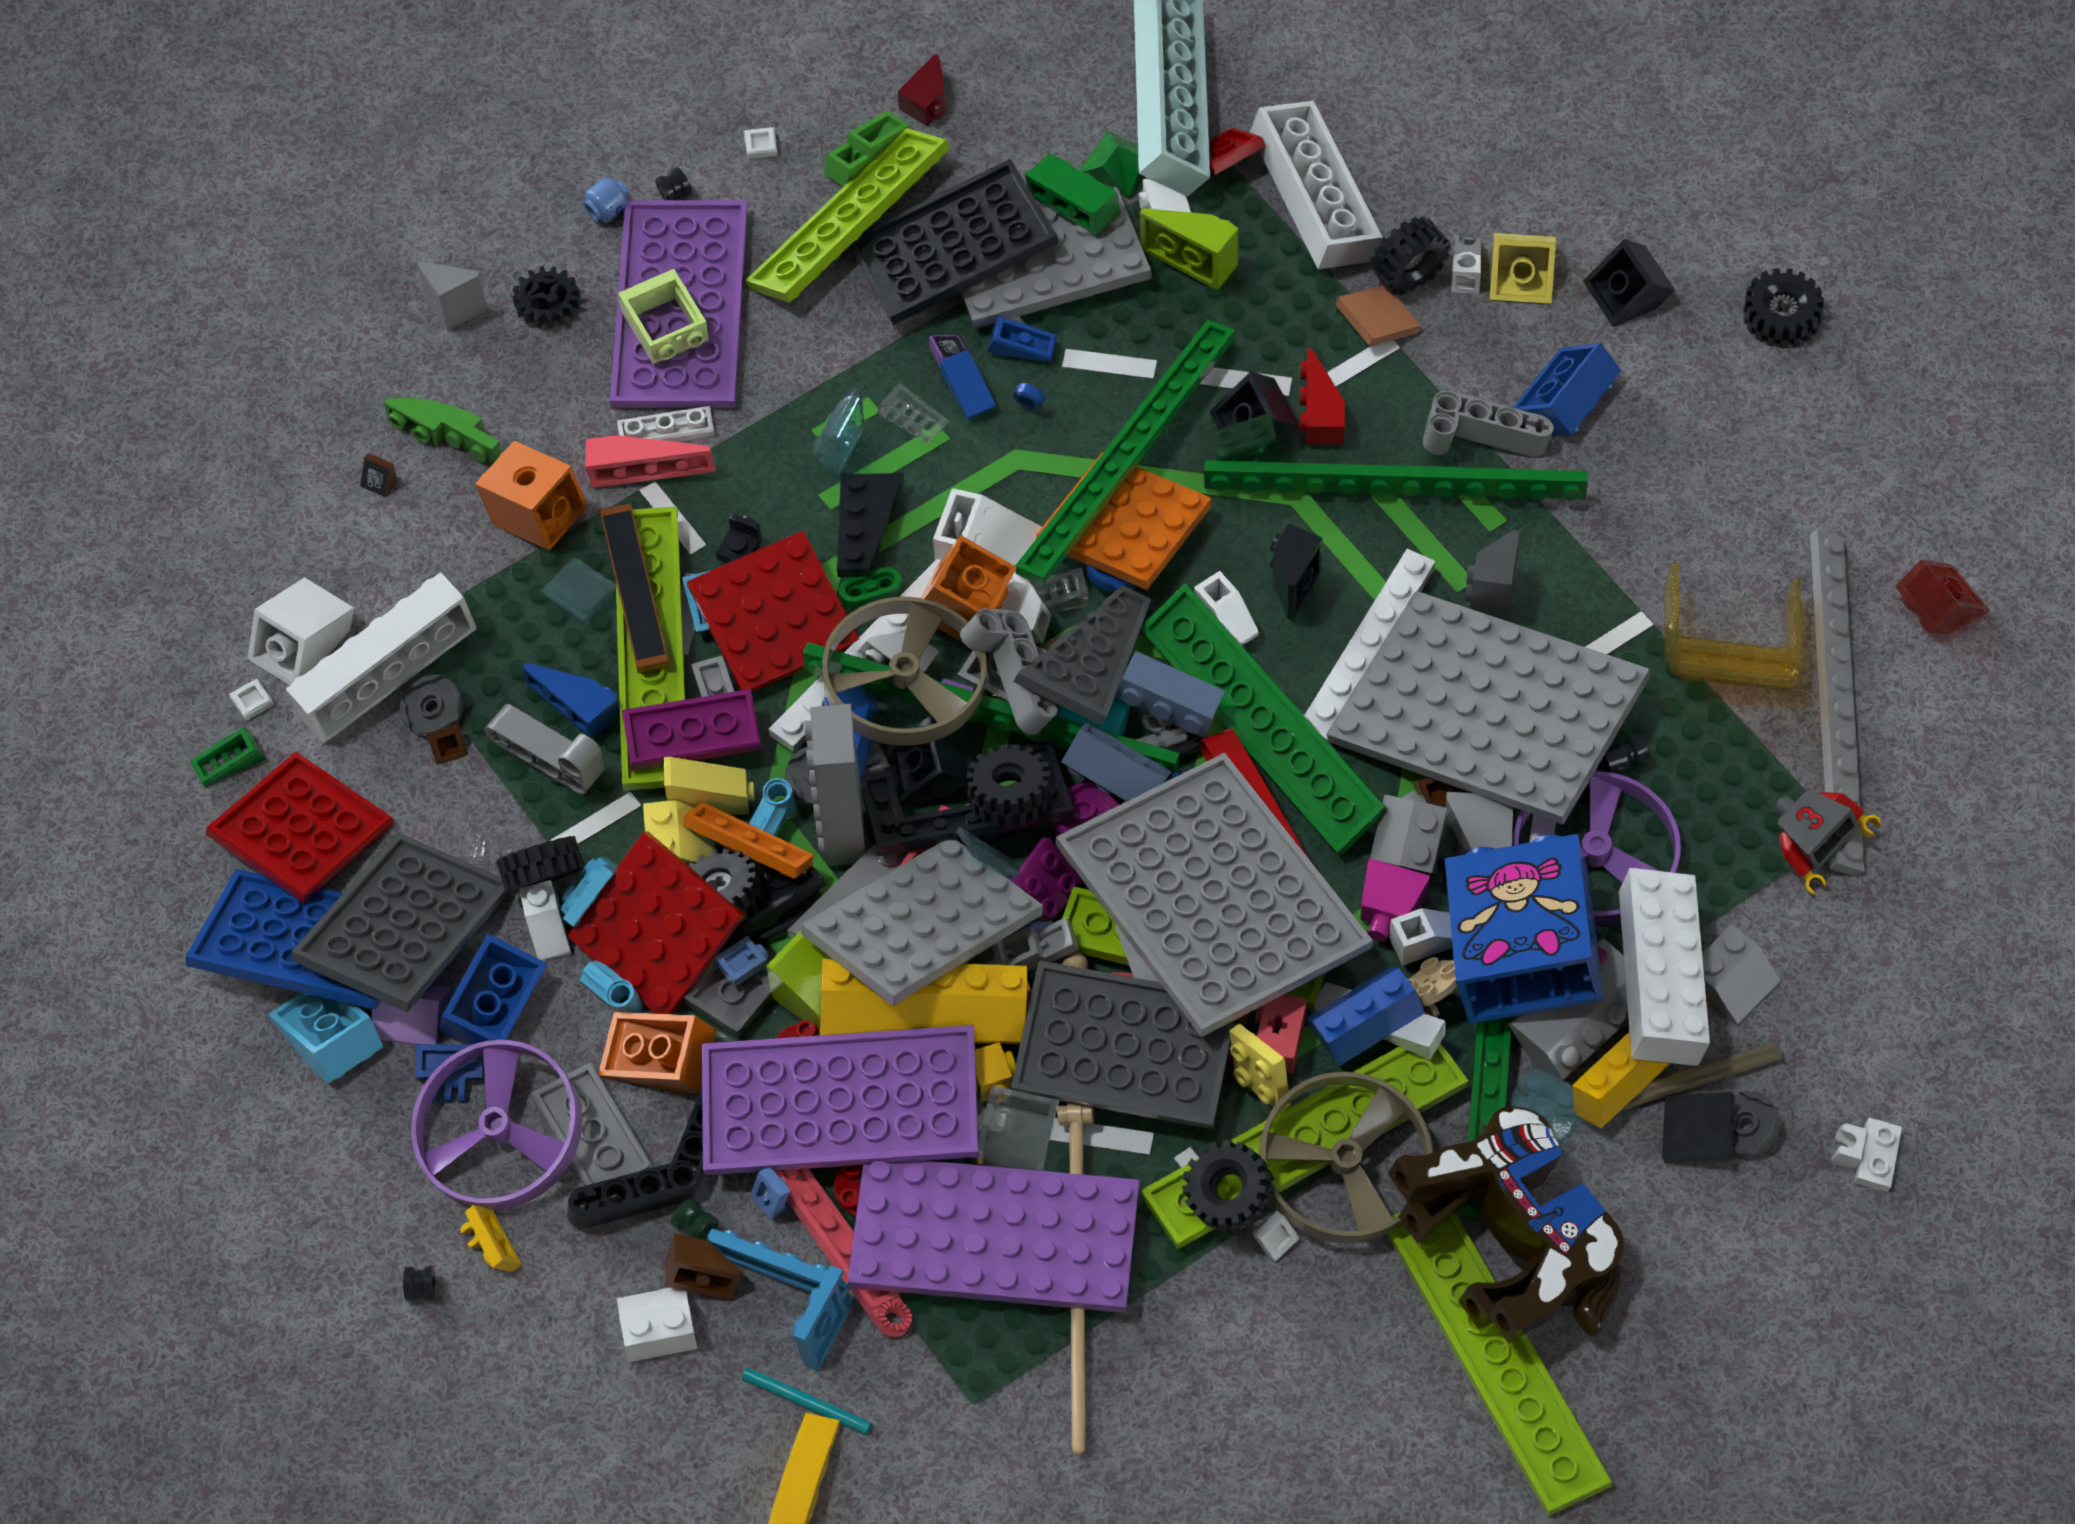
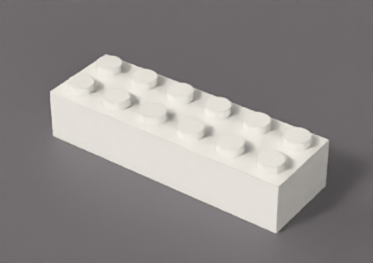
[1250,101,1383,269]
[286,573,477,743]
[1619,868,1710,1066]

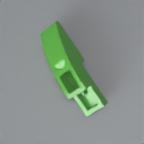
[384,398,502,464]

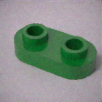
[839,567,902,610]

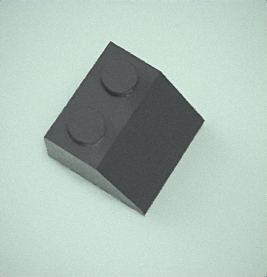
[1465,530,1520,620]

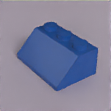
[1513,343,1621,437]
[438,934,548,1044]
[1305,966,1425,1067]

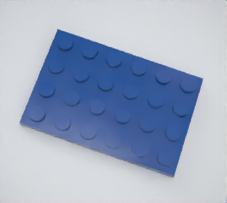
[185,869,380,1010]

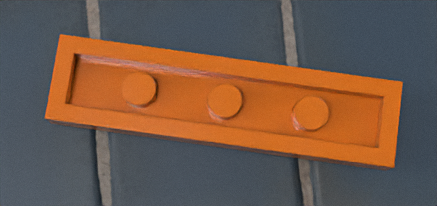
[683,802,814,879]

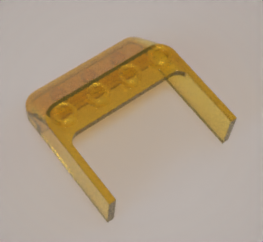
[1664,563,1801,691]

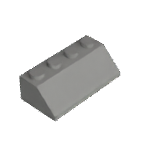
[1508,939,1629,1080]

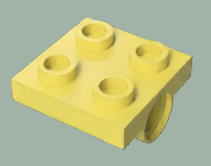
[1229,1023,1291,1113]

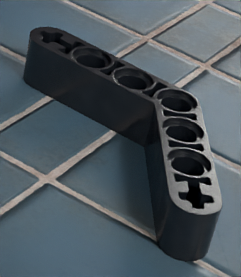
[567,1087,704,1229]

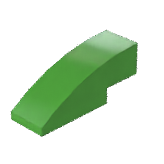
[823,110,910,187]

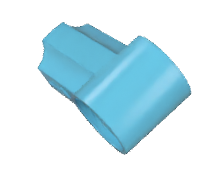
[749,778,796,836]
[579,961,644,1013]

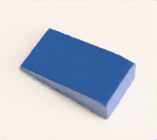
[987,316,1057,362]
[940,350,996,420]

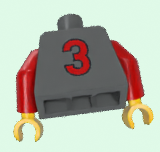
[1775,790,1881,896]

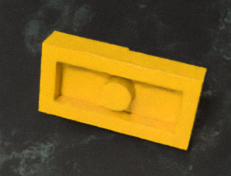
[460,1205,522,1272]

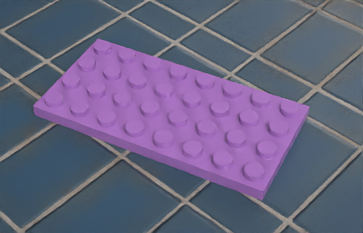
[610,200,748,408]
[702,1025,979,1175]
[848,1160,1139,1313]

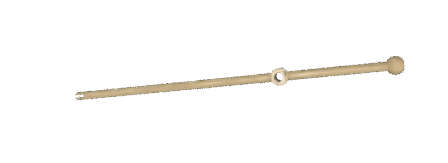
[1058,952,1095,1456]

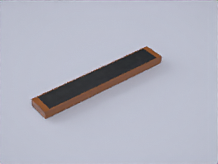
[599,503,669,673]

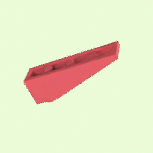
[585,435,716,488]

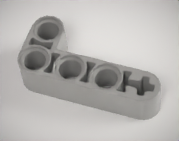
[1422,391,1554,457]
[960,608,1058,735]
[484,704,605,795]

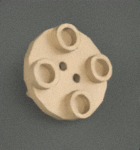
[1408,957,1460,1017]

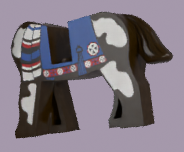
[1388,1106,1624,1344]

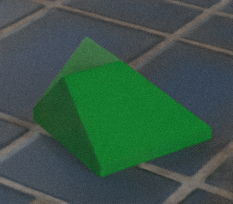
[1079,131,1145,199]

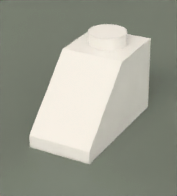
[519,880,572,961]

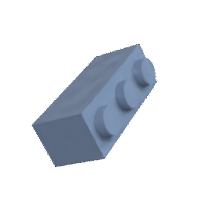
[1115,651,1225,738]
[1061,722,1171,803]

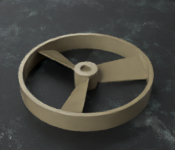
[822,597,987,746]
[1259,1072,1433,1244]

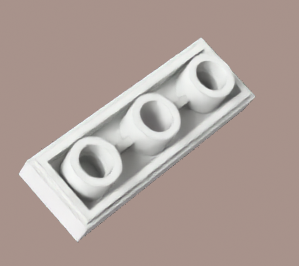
[617,406,715,442]

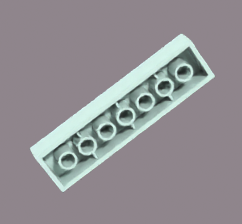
[1134,0,1210,197]

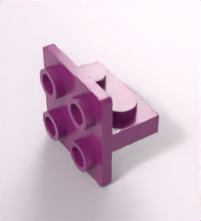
[1010,838,1081,923]

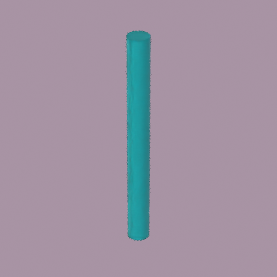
[742,1367,873,1435]

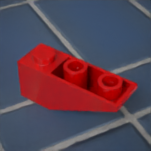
[1300,349,1345,445]

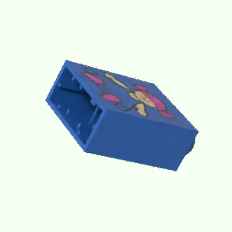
[1445,834,1604,1024]

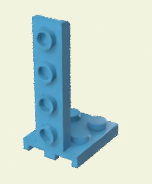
[708,1228,855,1371]

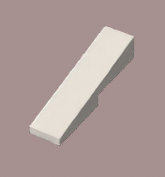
[1310,982,1446,1060]

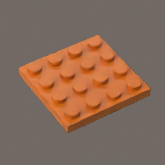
[1036,452,1212,590]

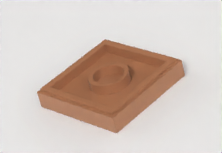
[1335,285,1421,346]

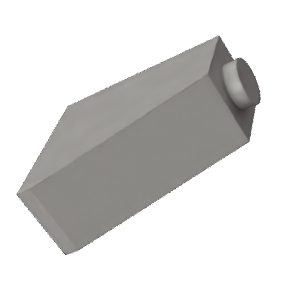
[1445,792,1513,852]

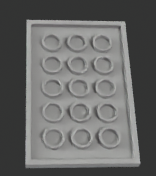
[960,187,1152,329]
[801,840,1043,1006]

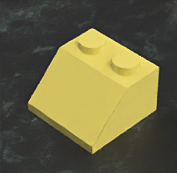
[1489,233,1556,304]
[643,800,715,865]

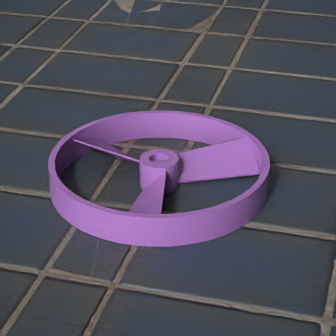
[1513,771,1681,927]
[411,1040,582,1210]

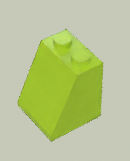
[766,930,832,1027]

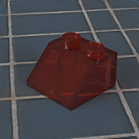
[1895,560,1990,635]

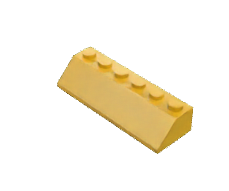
[820,959,1027,1045]

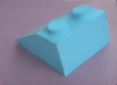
[268,993,384,1084]

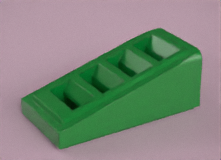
[189,726,266,787]

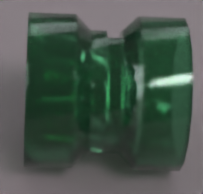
[671,1198,719,1240]

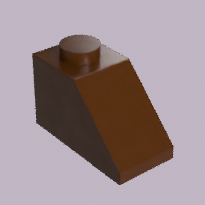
[665,1233,741,1300]

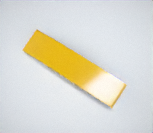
[768,1413,840,1524]

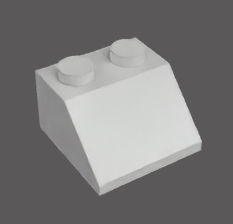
[617,1288,697,1362]

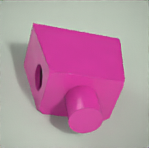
[1360,858,1430,942]

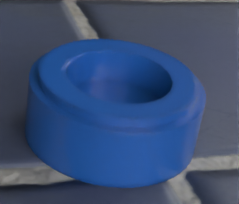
[1013,383,1046,411]

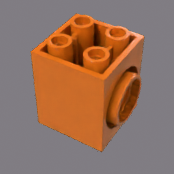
[475,441,588,551]
[921,535,1017,643]

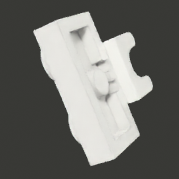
[1831,1117,1902,1192]

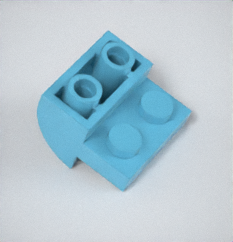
[559,857,618,927]

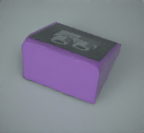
[929,335,966,368]

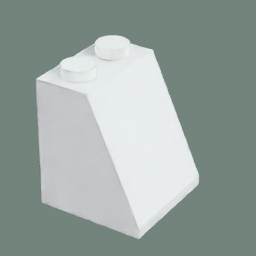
[247,577,354,685]

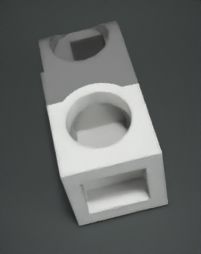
[1451,236,1481,294]

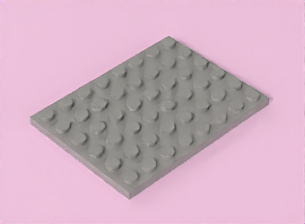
[1326,591,1650,824]
[1056,753,1373,1037]

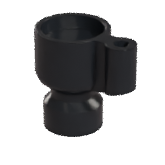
[1598,735,1649,774]

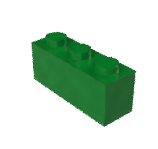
[1025,153,1121,235]

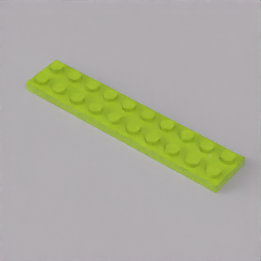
[616,506,686,791]
[1141,1043,1468,1250]
[1387,1212,1612,1517]

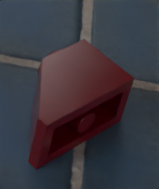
[897,54,946,126]

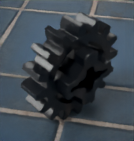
[512,266,580,328]

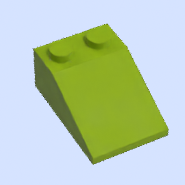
[1140,208,1238,290]

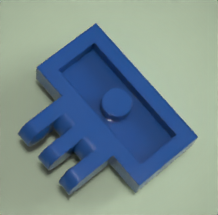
[415,1044,484,1102]

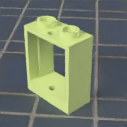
[618,269,709,364]

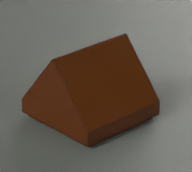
[427,724,468,764]

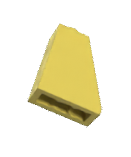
[664,757,755,815]

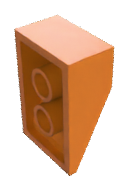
[598,1012,717,1093]

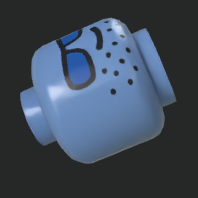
[583,177,630,223]

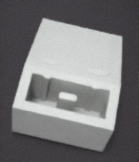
[933,488,1042,578]

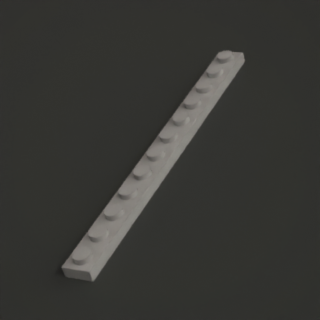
[1810,528,1864,876]

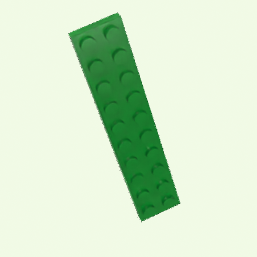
[1140,583,1388,855]

